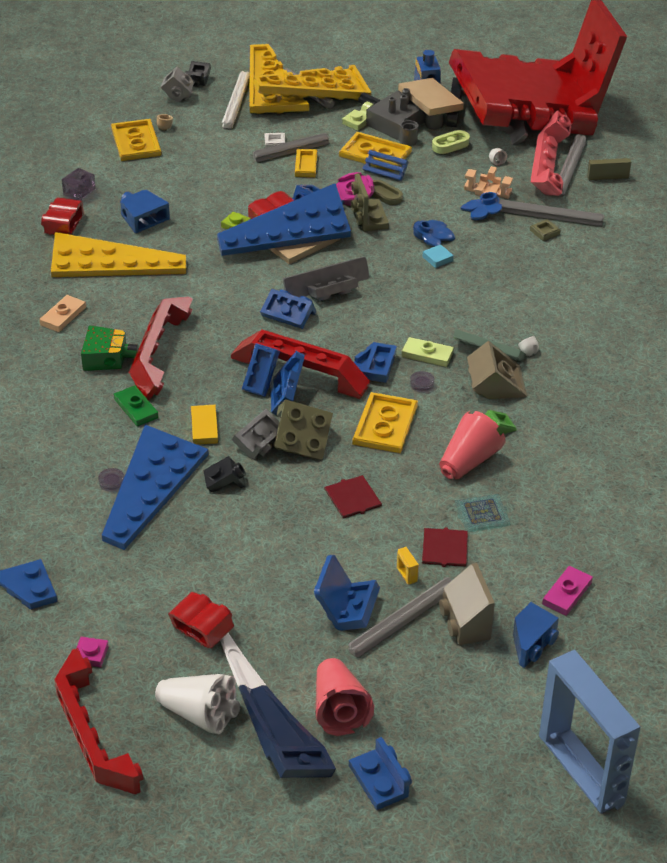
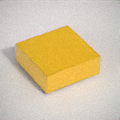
[397,547,419,584]

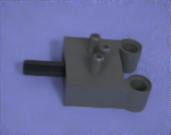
[358,88,443,146]

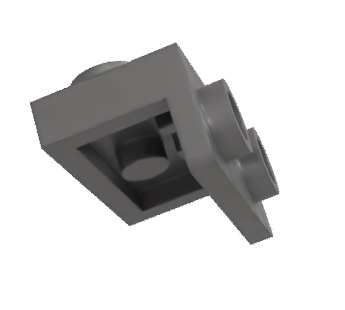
[232,409,279,460]

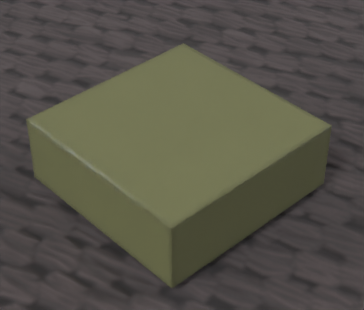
[530,219,561,241]

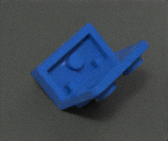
[314,555,380,631]

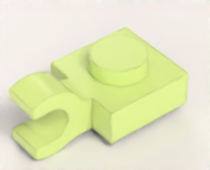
[342,101,374,131]

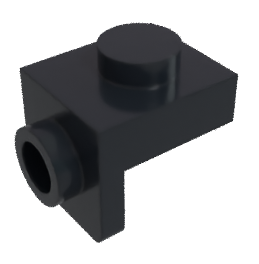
[185,61,211,87]
[203,456,246,492]

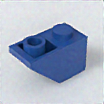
[513,602,559,668]

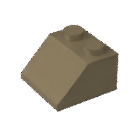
[467,341,527,399]
[439,563,495,645]

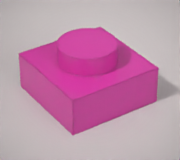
[77,637,109,668]

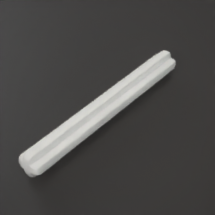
[222,71,250,129]

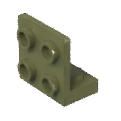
[351,174,389,232]
[274,399,333,460]

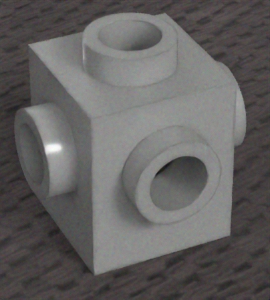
[160,67,194,102]

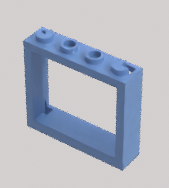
[539,650,640,814]

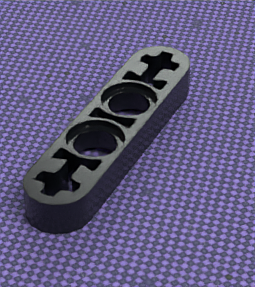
[447,77,462,127]

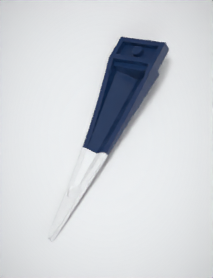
[220,633,336,778]

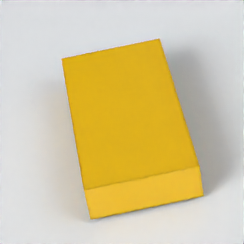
[295,149,317,178]
[191,405,218,445]

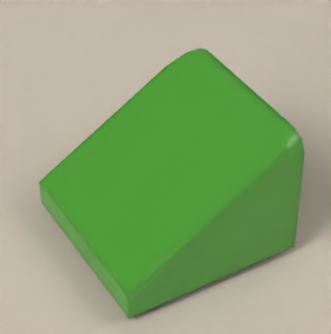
[485,410,517,435]

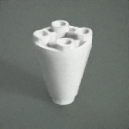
[155,674,240,734]

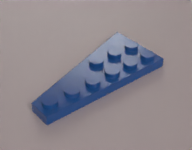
[217,183,351,256]
[102,425,209,550]

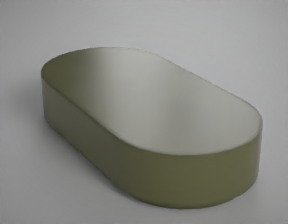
[372,180,403,205]

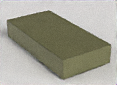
[587,158,631,180]

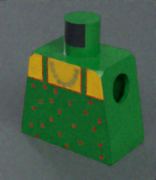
[81,325,139,371]

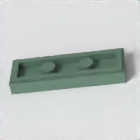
[453,329,526,362]

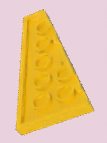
[249,44,309,114]
[253,65,372,101]
[51,232,186,277]

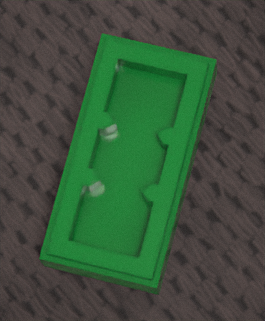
[114,385,159,427]

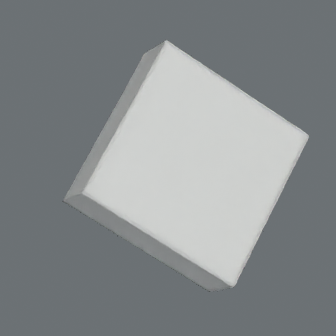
[265,133,285,148]

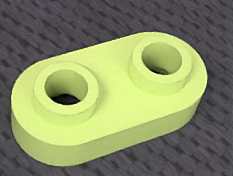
[432,130,470,154]

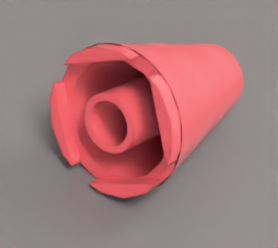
[439,411,506,479]
[315,658,374,736]

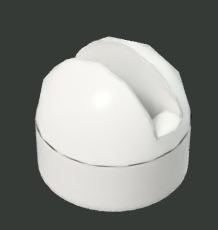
[489,148,507,165]
[518,336,539,356]

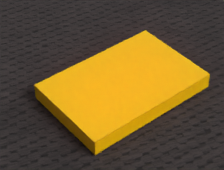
[111,119,162,161]
[339,132,412,172]
[352,392,418,453]

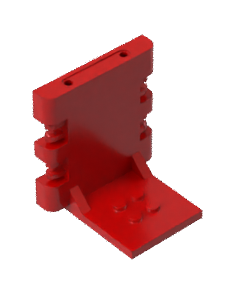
[449,0,627,135]

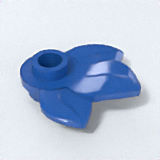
[461,192,502,220]
[413,220,455,247]

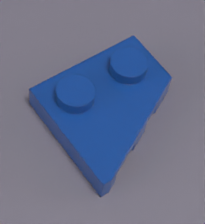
[354,342,397,383]
[271,351,305,415]
[0,559,57,609]

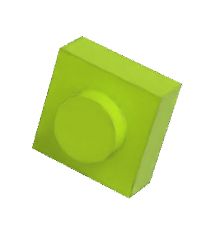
[221,211,251,230]

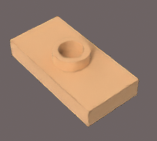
[39,295,86,332]

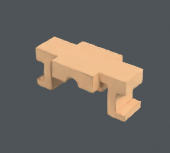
[464,166,513,199]

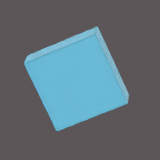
[422,244,454,268]

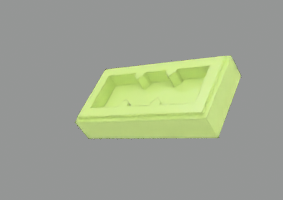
[402,337,454,367]

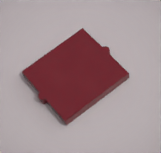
[324,475,382,518]
[422,527,468,567]

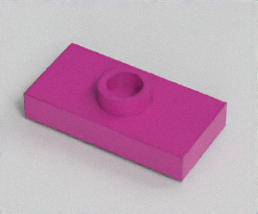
[542,566,593,616]

